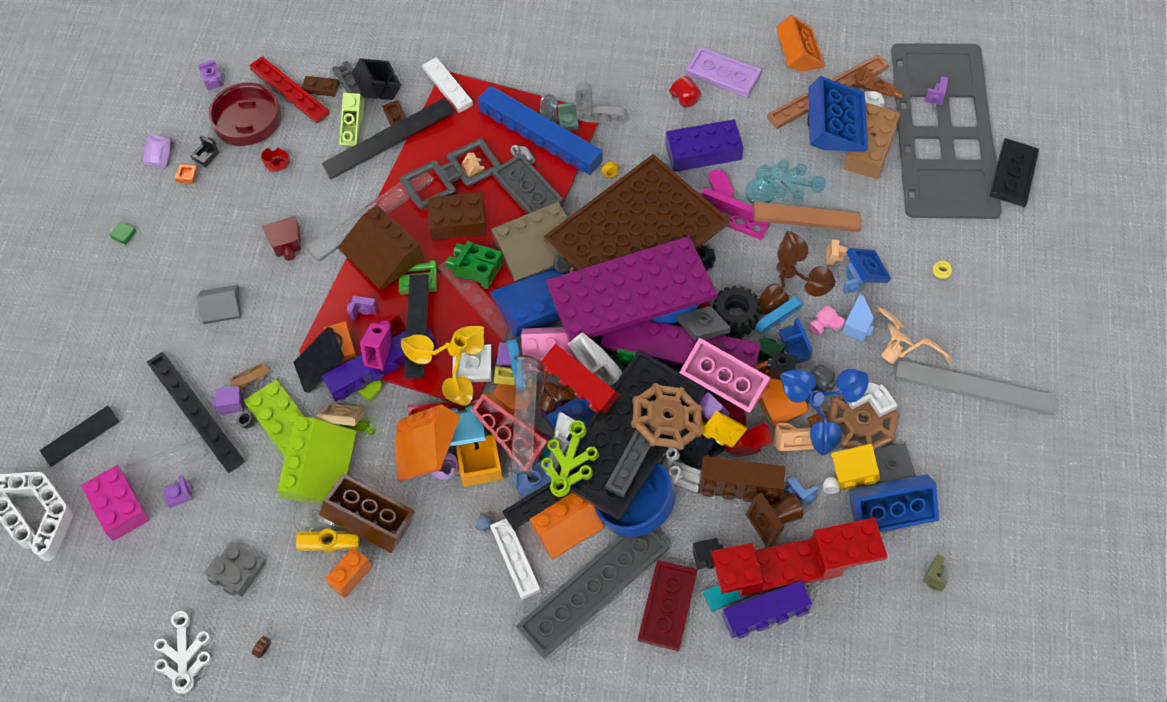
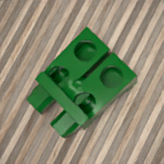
[446,241,503,289]

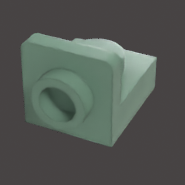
[558,102,579,131]

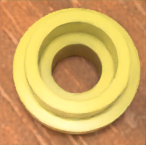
[933,261,952,279]

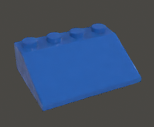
[808,76,868,152]
[490,268,564,338]

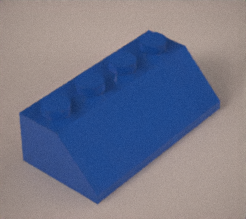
[849,474,939,532]

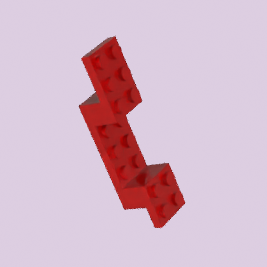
[711,517,888,597]

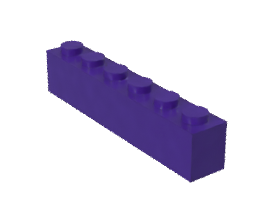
[321,327,437,402]

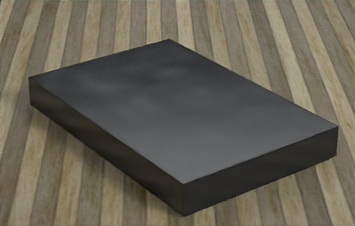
[293,327,344,393]

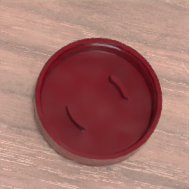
[209,82,281,146]

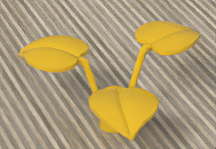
[401,326,484,406]

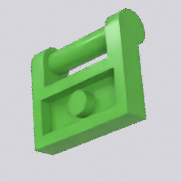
[399,260,437,295]

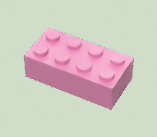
[680,338,771,413]

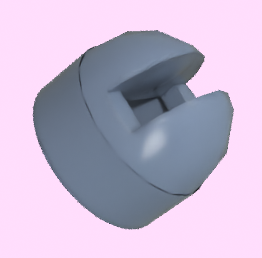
[475,513,492,531]

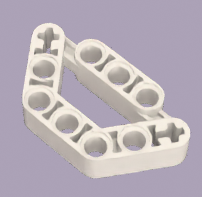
[0,472,73,561]

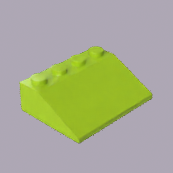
[277,416,357,504]

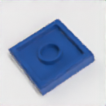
[846,248,891,283]

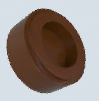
[252,636,271,658]

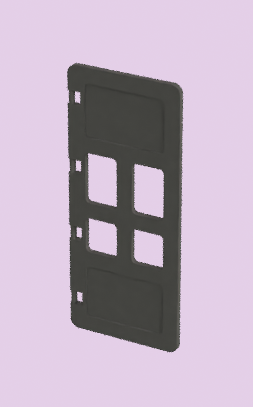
[891,43,1002,219]

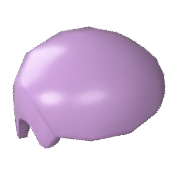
[431,452,459,480]

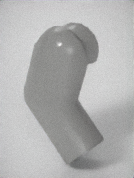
[510,145,535,164]

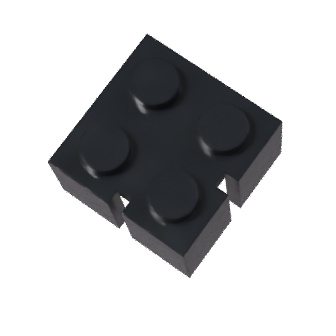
[352,58,402,100]

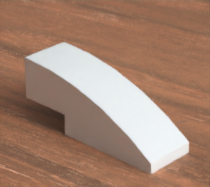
[568,333,622,387]

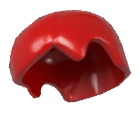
[261,147,290,172]

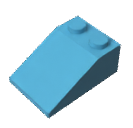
[449,405,485,447]

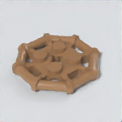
[631,383,703,450]
[827,395,900,450]

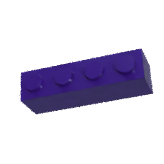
[722,581,812,639]

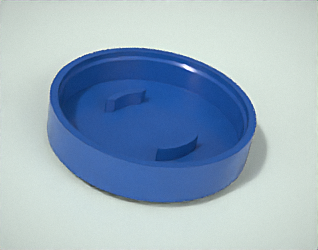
[594,463,676,537]

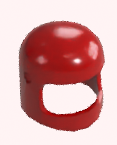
[669,76,701,107]

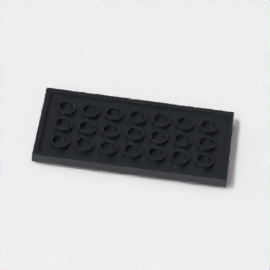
[551,350,707,522]

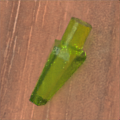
[345,420,376,435]

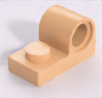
[773,422,814,451]

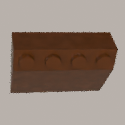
[338,205,425,291]

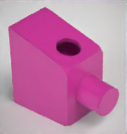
[360,320,392,370]

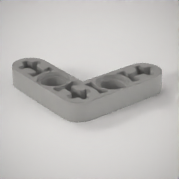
[575,82,628,124]

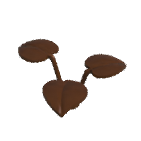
[759,231,836,314]
[514,355,574,412]

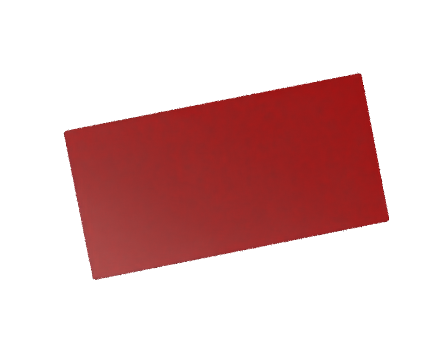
[299,71,602,402]

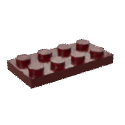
[638,560,698,651]

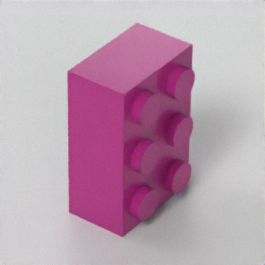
[81,465,150,541]

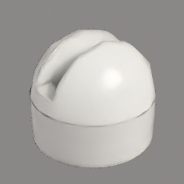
[823,477,840,494]

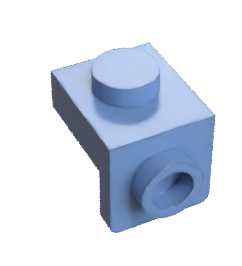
[843,262,863,294]
[785,476,818,506]

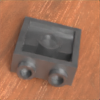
[205,541,266,597]

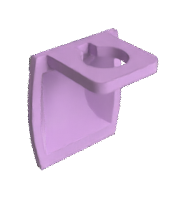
[143,134,175,169]

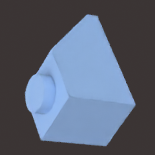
[842,295,875,342]

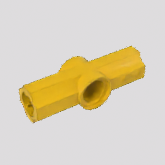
[296,528,361,553]

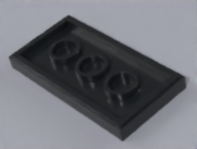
[990,138,1039,207]

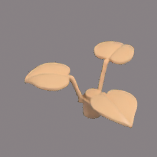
[875,307,951,364]

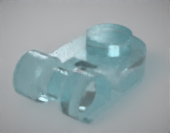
[540,94,559,124]

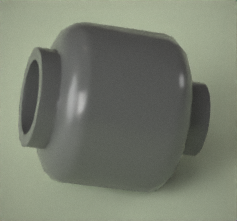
[810,364,837,392]

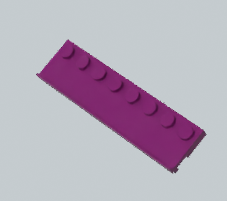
[599,320,761,369]

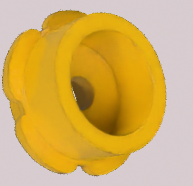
[602,161,619,178]

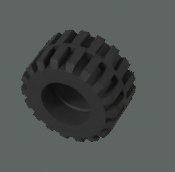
[712,285,761,337]

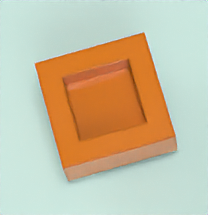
[175,164,198,184]

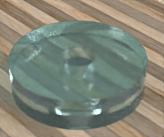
[745,178,775,204]

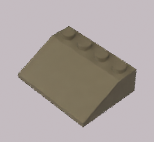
[491,202,567,282]

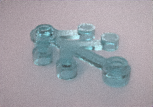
[756,160,826,202]

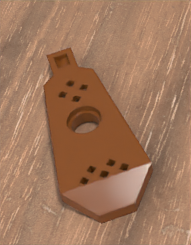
[854,68,904,99]

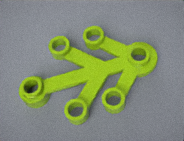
[541,420,599,497]

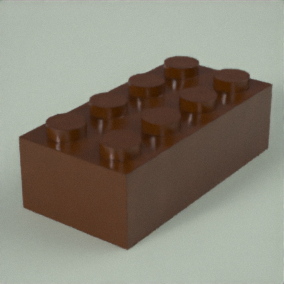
[697,456,785,505]
[319,473,415,553]

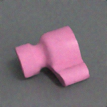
[808,305,846,336]

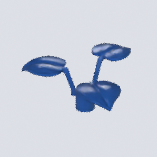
[780,369,869,456]

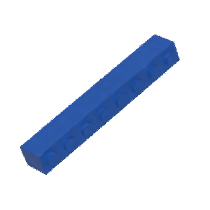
[477,86,603,175]

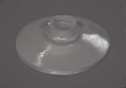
[294,499,335,532]

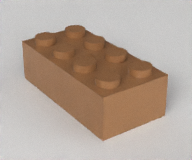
[844,103,901,179]

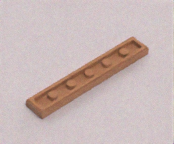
[753,202,862,232]

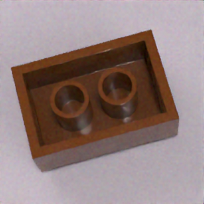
[427,192,486,240]

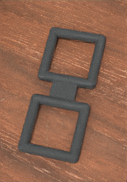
[400,138,501,210]

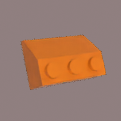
[776,15,825,72]
[529,493,604,560]

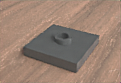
[677,306,730,342]
[874,443,916,484]

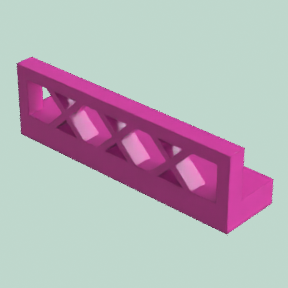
[702,187,770,240]

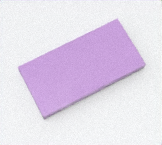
[685,47,762,98]

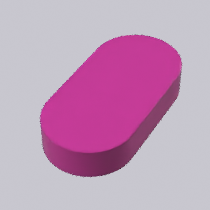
[709,169,734,198]

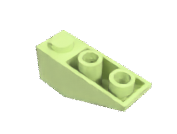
[339,93,365,146]

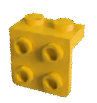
[691,411,747,447]

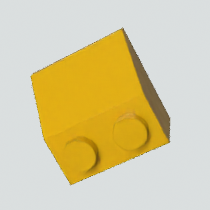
[831,444,880,490]

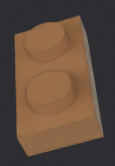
[229,362,269,389]

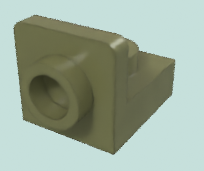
[923,554,948,591]

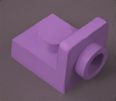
[925,77,948,105]
[347,296,378,321]
[162,476,194,508]

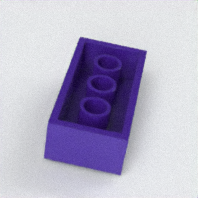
[665,119,743,172]

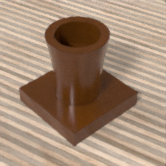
[745,493,804,548]

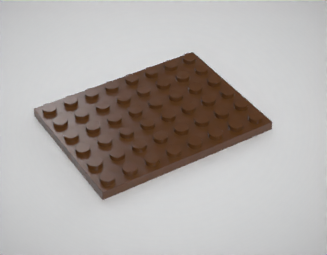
[543,154,730,271]

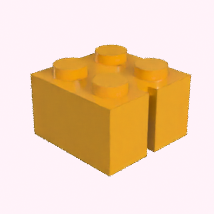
[456,434,503,487]

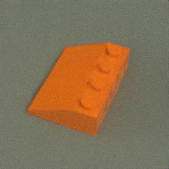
[395,404,460,482]

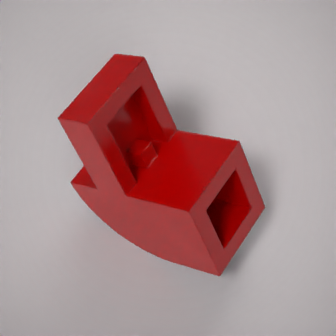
[725,423,772,456]

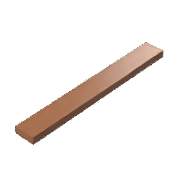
[767,54,889,129]

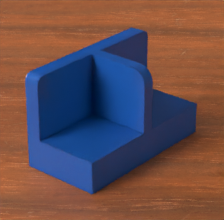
[778,318,813,364]

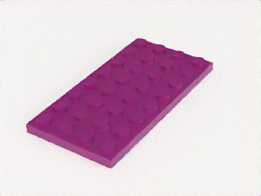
[546,236,717,342]

